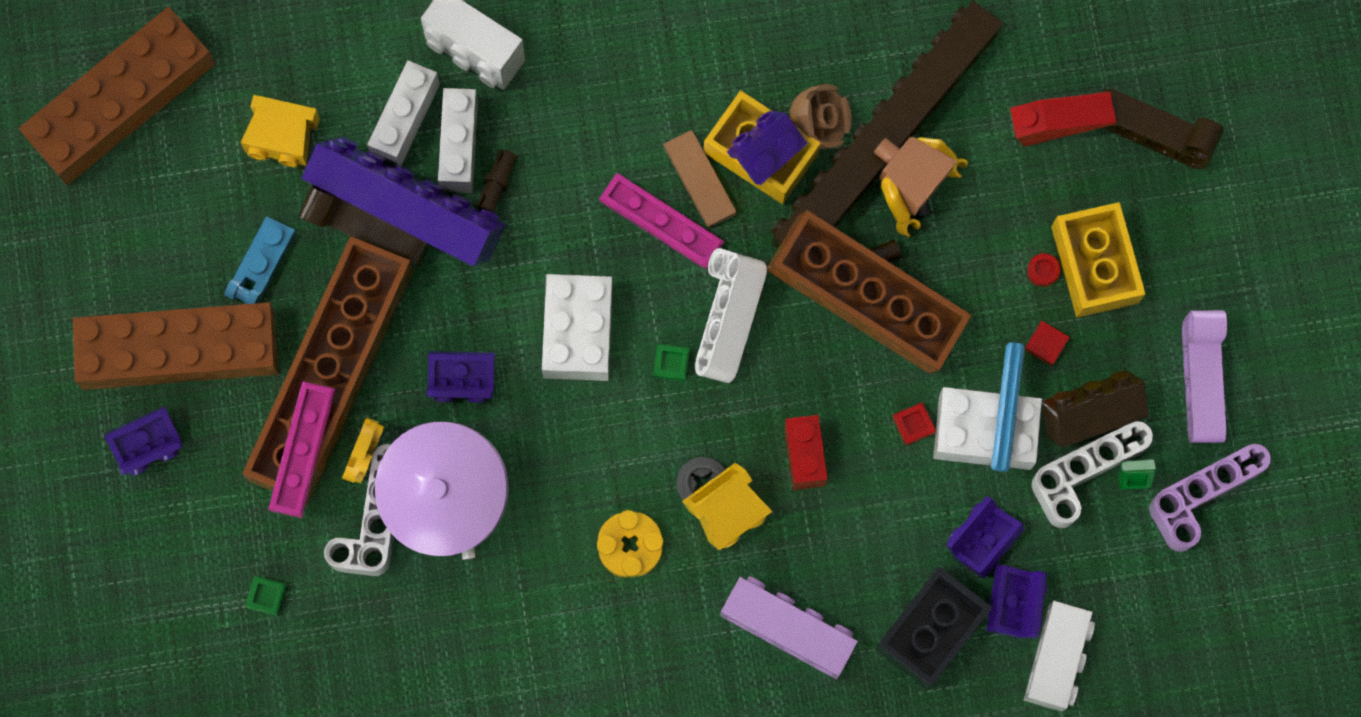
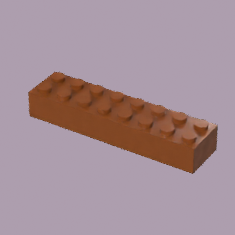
[242,236,413,506]

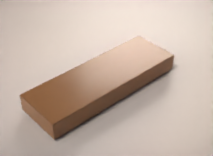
[663,130,736,229]

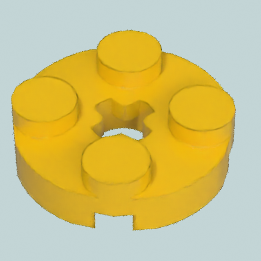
[342,417,384,484]
[597,510,663,578]

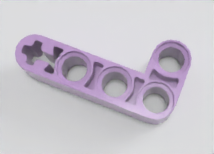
[1182,310,1227,443]
[1149,444,1271,552]

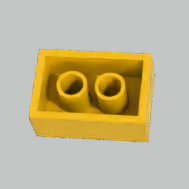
[703,90,821,205]
[1051,202,1145,318]

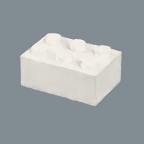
[421,0,525,91]
[542,274,612,381]
[933,387,1042,470]

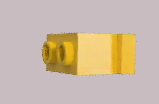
[240,95,320,167]
[682,463,772,550]

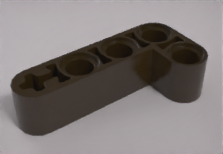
[1102,89,1224,169]
[299,185,430,267]

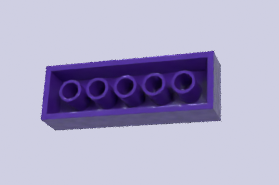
[301,137,506,267]

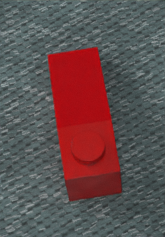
[1010,92,1117,147]

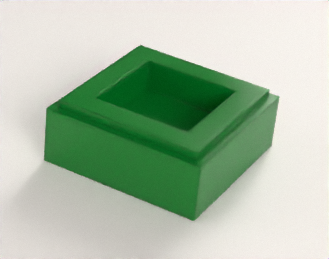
[653,344,690,382]
[1117,460,1156,490]
[245,576,288,617]

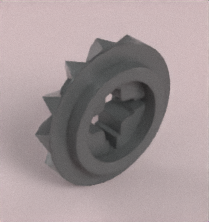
[676,457,725,500]

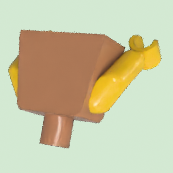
[874,137,968,237]

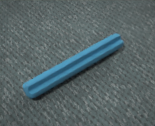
[991,342,1025,472]

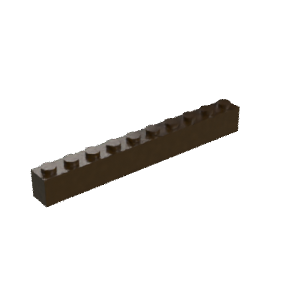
[771,0,1003,250]

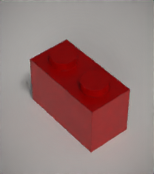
[784,415,827,490]

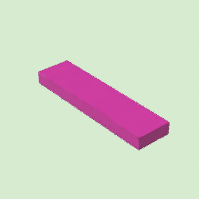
[599,173,724,270]
[268,381,336,519]

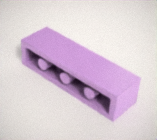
[720,576,858,680]

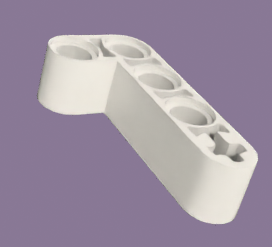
[695,248,767,383]
[1032,421,1153,528]
[324,444,394,576]

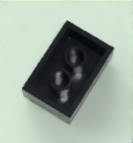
[875,566,992,691]

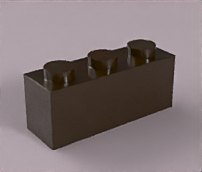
[1041,371,1149,447]

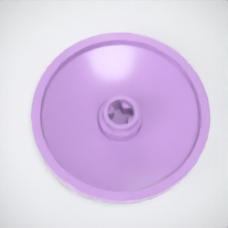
[375,422,509,556]

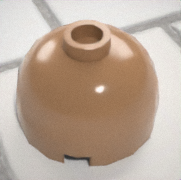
[789,84,851,149]

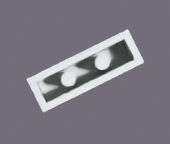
[367,60,440,167]
[438,88,478,193]
[1024,601,1095,712]

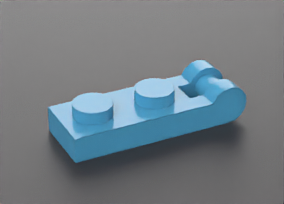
[225,216,296,304]

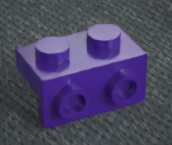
[727,111,808,185]
[426,351,495,403]
[104,406,183,476]
[946,496,1025,579]
[986,565,1047,639]

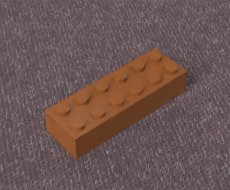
[18,6,215,185]
[767,210,971,374]
[73,302,279,390]

